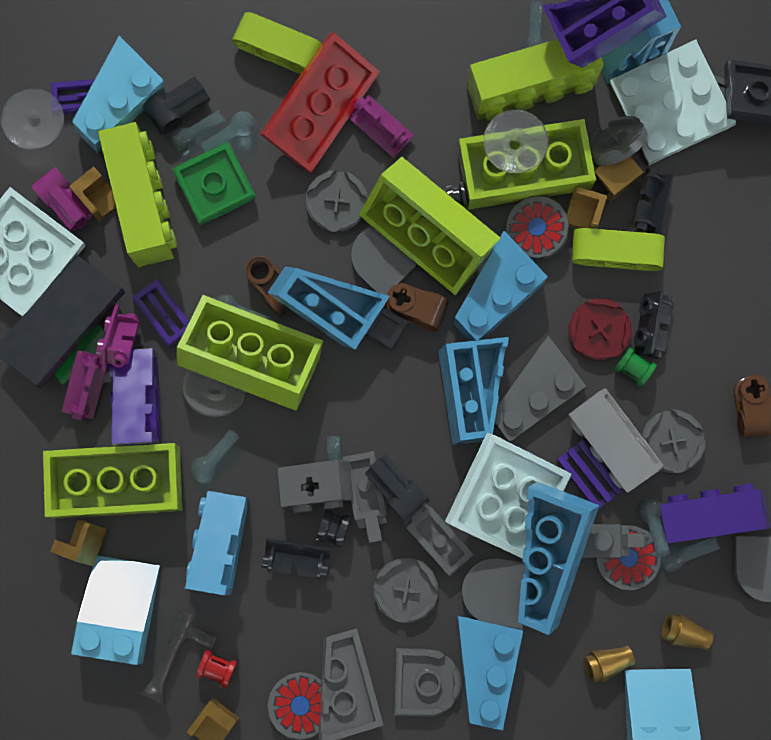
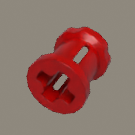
[195,649,237,689]

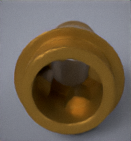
[661,613,713,650]
[583,646,635,683]

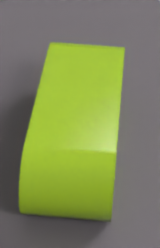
[232,12,322,74]
[572,228,665,271]

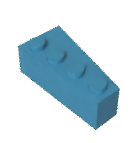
[518,482,599,635]

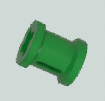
[614,347,657,388]

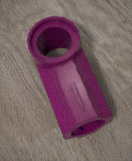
[31,167,93,232]

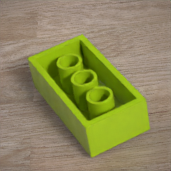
[467,39,604,121]
[457,119,596,210]
[98,122,177,267]
[359,157,500,295]
[177,295,323,411]
[43,443,183,519]

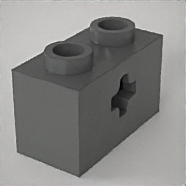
[278,460,354,513]

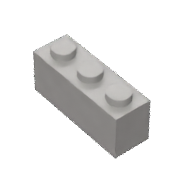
[569,388,664,493]

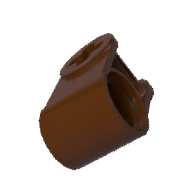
[245,255,286,317]
[385,283,449,331]
[734,375,771,438]

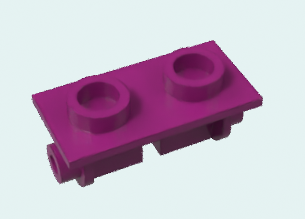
[348,95,414,158]
[97,304,140,372]
[61,350,105,420]

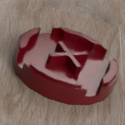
[568,298,632,362]

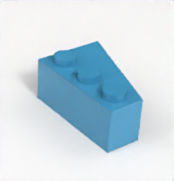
[268,267,390,350]

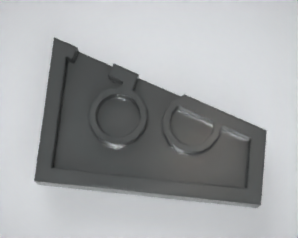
[494,336,586,443]
[319,628,383,740]

